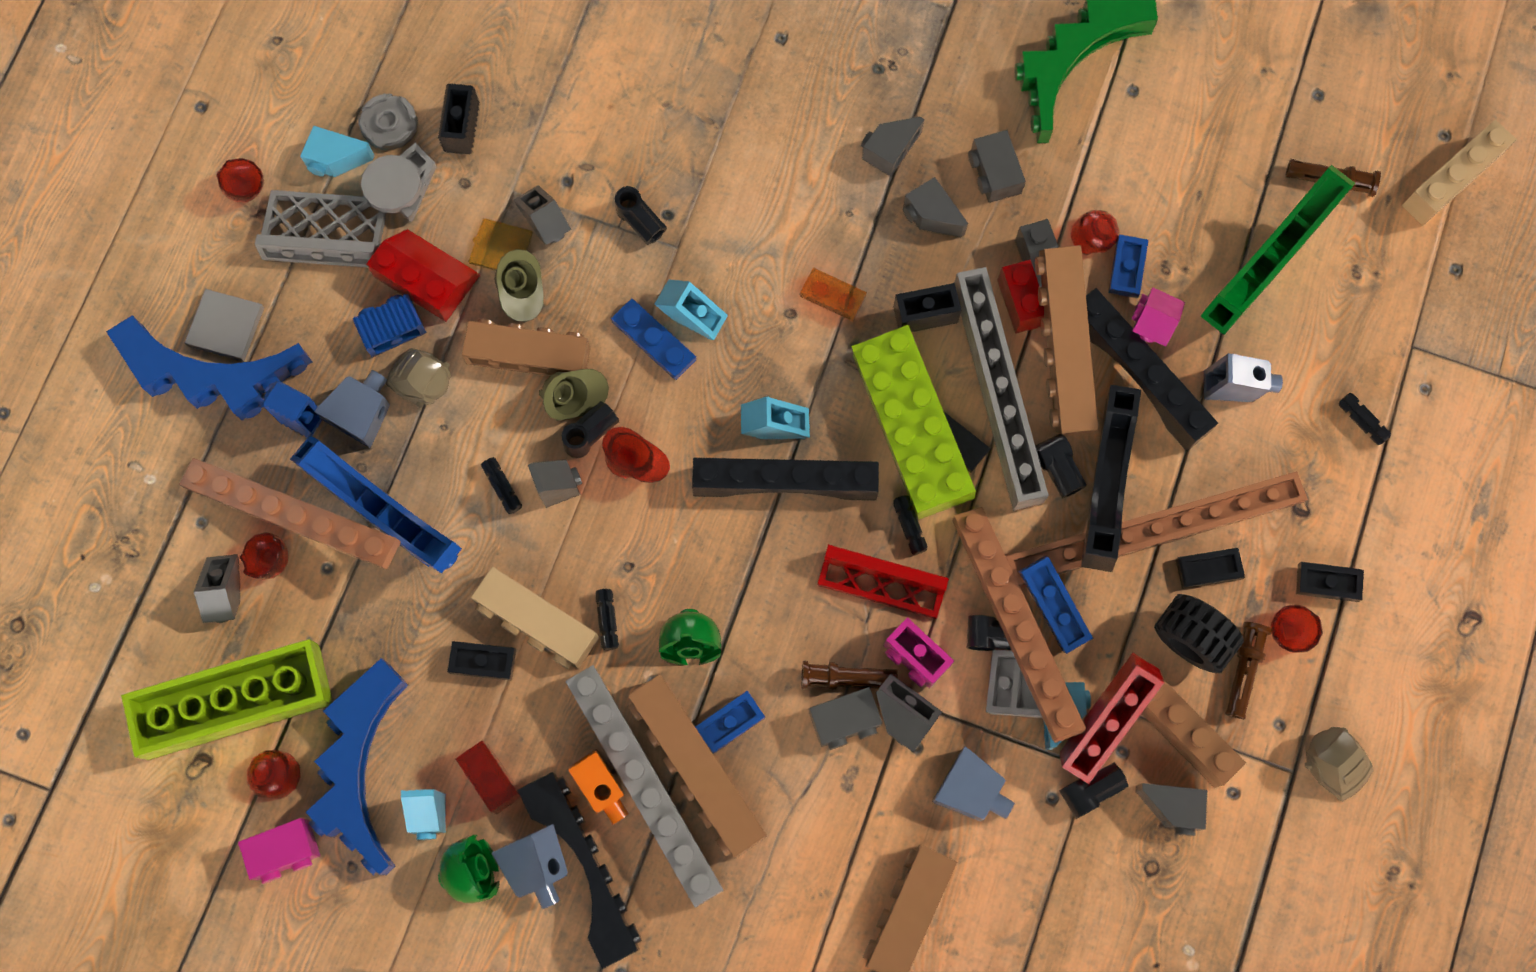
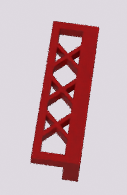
[817,544,949,619]

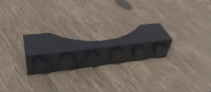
[1086,288,1218,451]
[1081,385,1141,572]
[692,458,879,501]
[518,772,642,969]

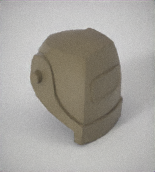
[385,348,451,408]
[1305,727,1373,802]

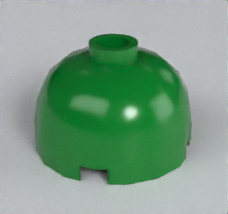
[659,609,721,666]
[438,835,500,904]

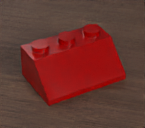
[366,229,480,322]

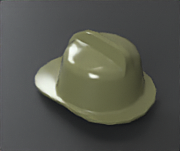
[494,249,544,322]
[539,369,609,420]

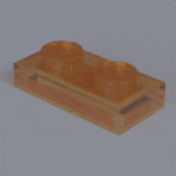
[800,267,867,321]

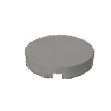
[358,94,418,150]
[361,155,422,213]

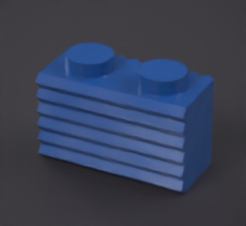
[353,294,427,357]
[263,381,322,438]

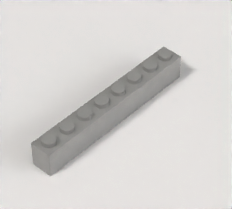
[954,267,1049,511]
[565,665,724,907]

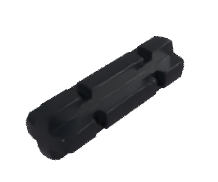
[1338,393,1391,445]
[481,457,522,514]
[893,495,928,555]
[595,589,619,650]

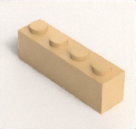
[1402,119,1517,226]
[471,566,599,669]

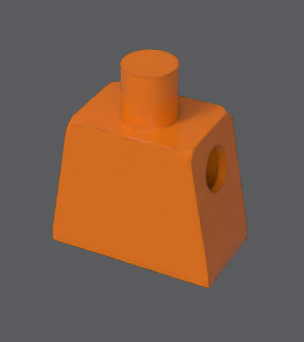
[568,749,629,824]

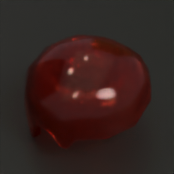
[217,158,264,203]
[1070,210,1120,255]
[240,532,289,580]
[1270,604,1323,653]
[247,750,301,799]

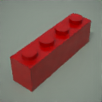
[1059,652,1164,784]

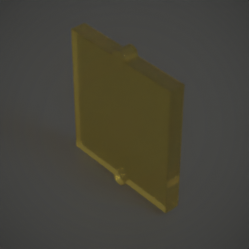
[468,218,533,271]

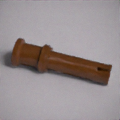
[1286,159,1381,197]
[1225,622,1272,719]
[801,661,898,691]

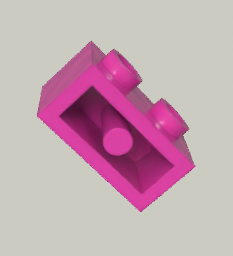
[1131,287,1185,347]
[883,617,954,689]
[238,818,320,884]

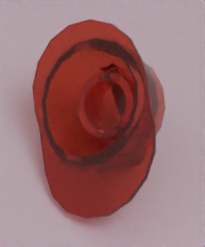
[602,427,670,483]

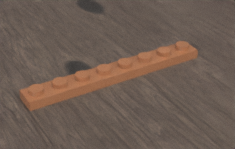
[179,458,401,570]
[953,507,1086,743]

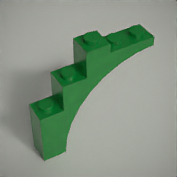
[1015,0,1158,144]
[1201,165,1356,335]

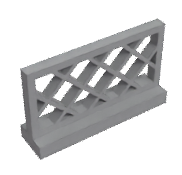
[255,190,387,267]

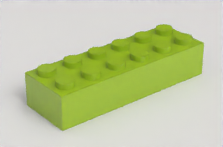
[851,325,976,520]
[121,639,333,760]

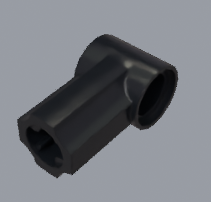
[615,186,667,245]
[561,401,619,458]
[1035,433,1087,499]
[966,615,1011,651]
[1059,762,1129,819]

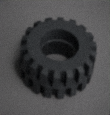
[1154,594,1244,673]

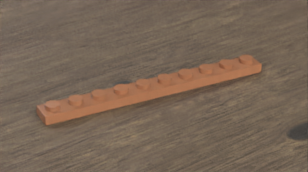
[1006,471,1308,586]

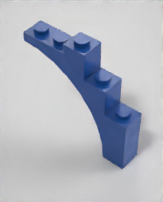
[106,315,312,421]
[290,436,462,574]
[306,658,408,875]

